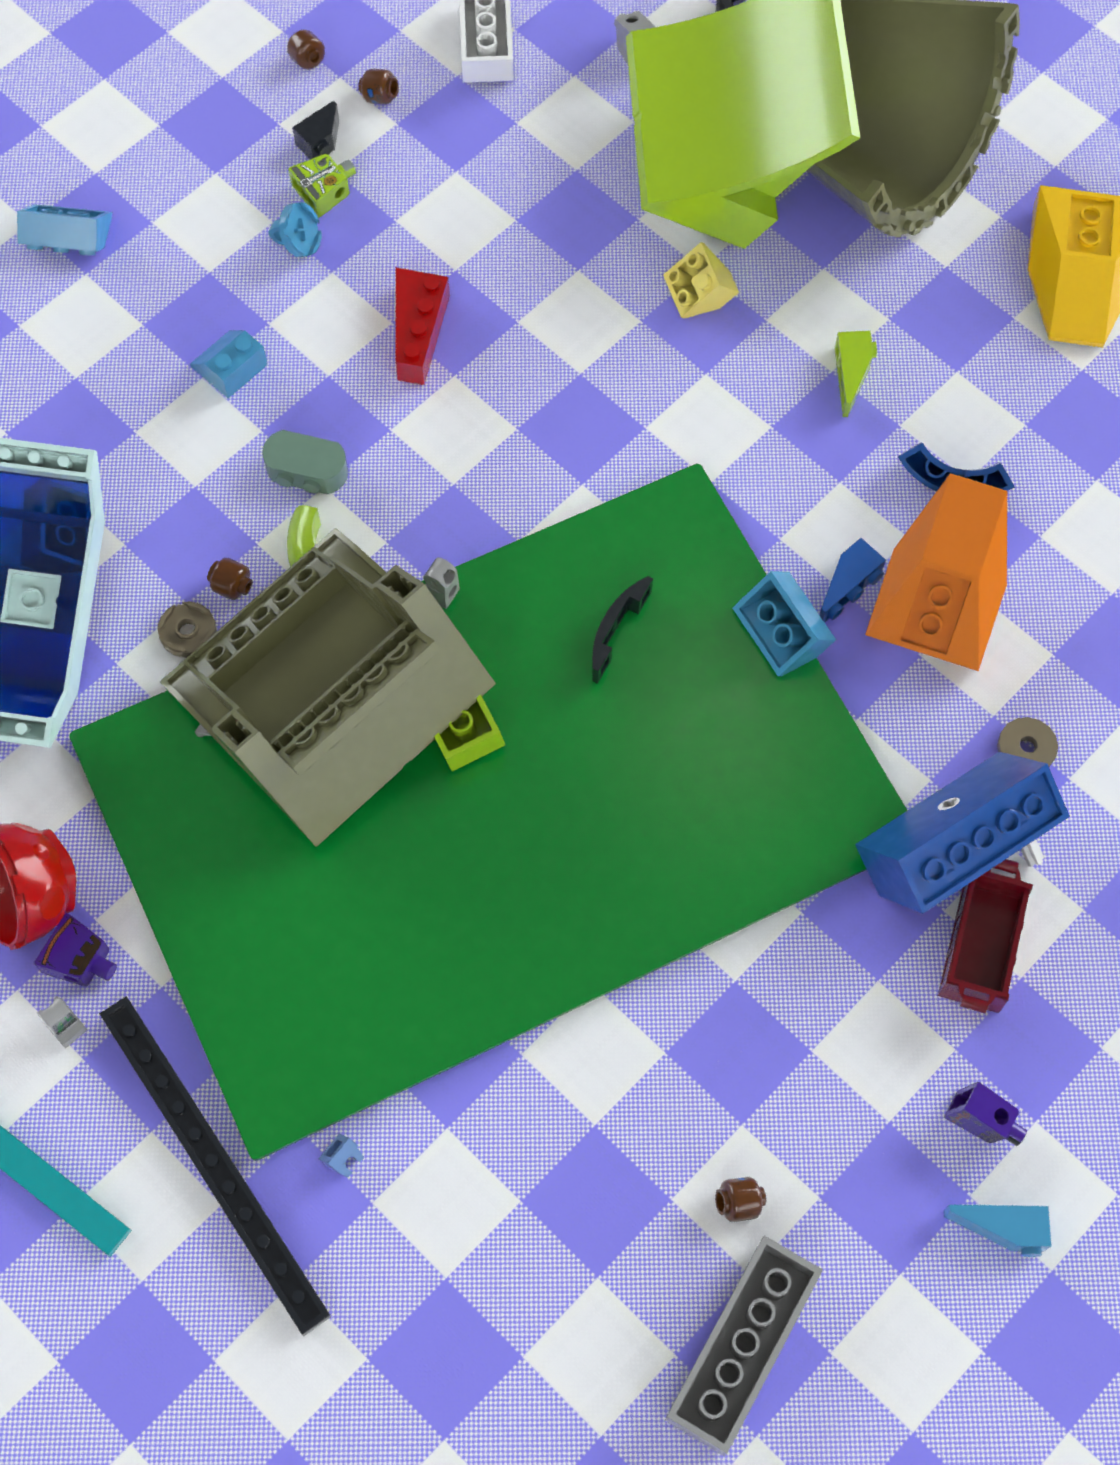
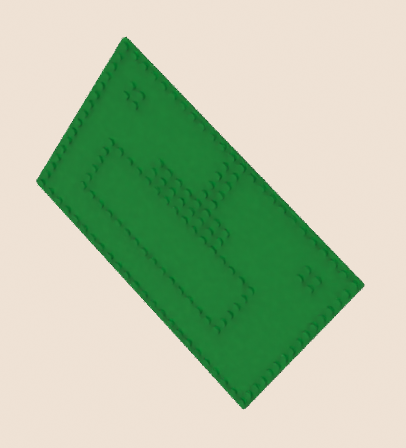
[69,464,908,1161]

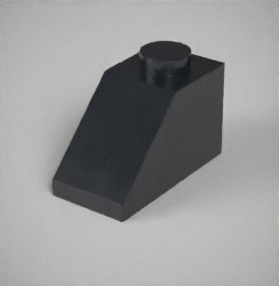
[292,101,339,159]

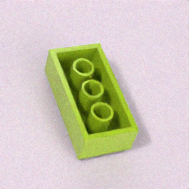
[434,694,505,772]

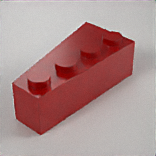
[396,267,450,385]

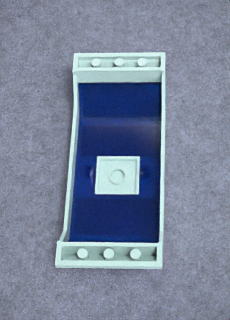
[0,438,105,748]

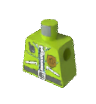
[288,154,356,218]

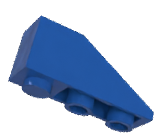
[820,538,886,622]

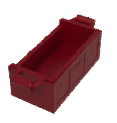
[937,859,1033,1014]

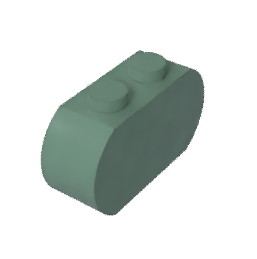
[262,430,348,494]

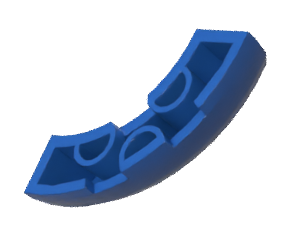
[898,442,1015,492]

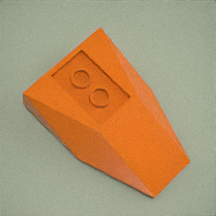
[865,473,1007,671]

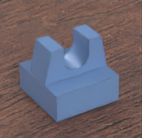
[319,1134,364,1178]

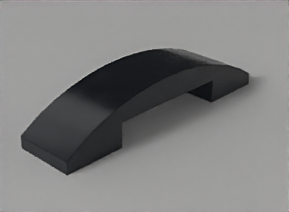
[592,576,653,684]

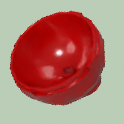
[0,822,77,950]

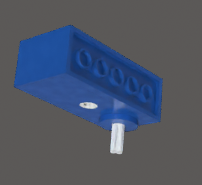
[855,752,1070,914]

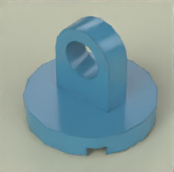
[268,202,322,257]

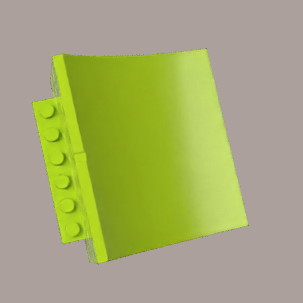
[626,0,860,249]

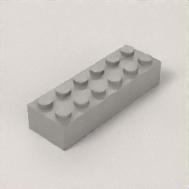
[665,1235,823,1456]

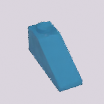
[944,1205,1052,1257]

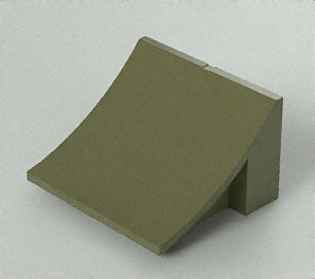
[160,528,496,847]

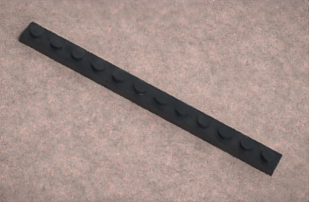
[99,996,331,1337]

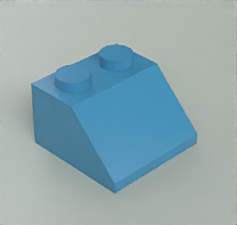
[190,330,268,398]

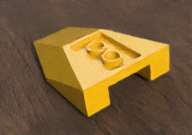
[1027,185,1120,348]

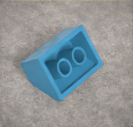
[17,204,112,255]
[732,571,836,677]

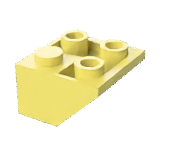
[663,242,739,319]

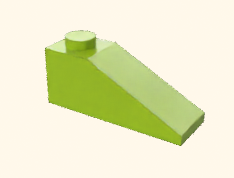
[834,331,877,417]

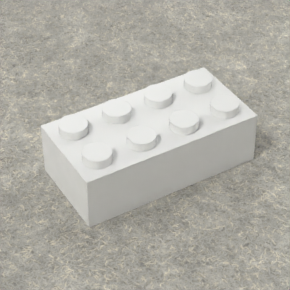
[459,0,514,83]

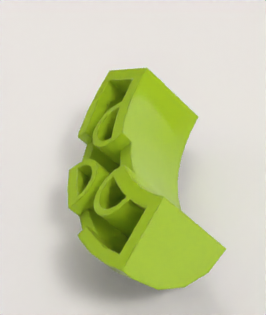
[287,505,321,567]

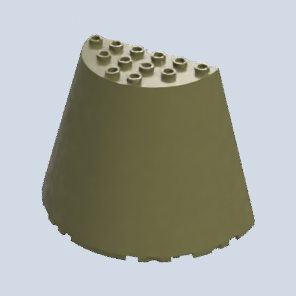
[807,0,1020,238]

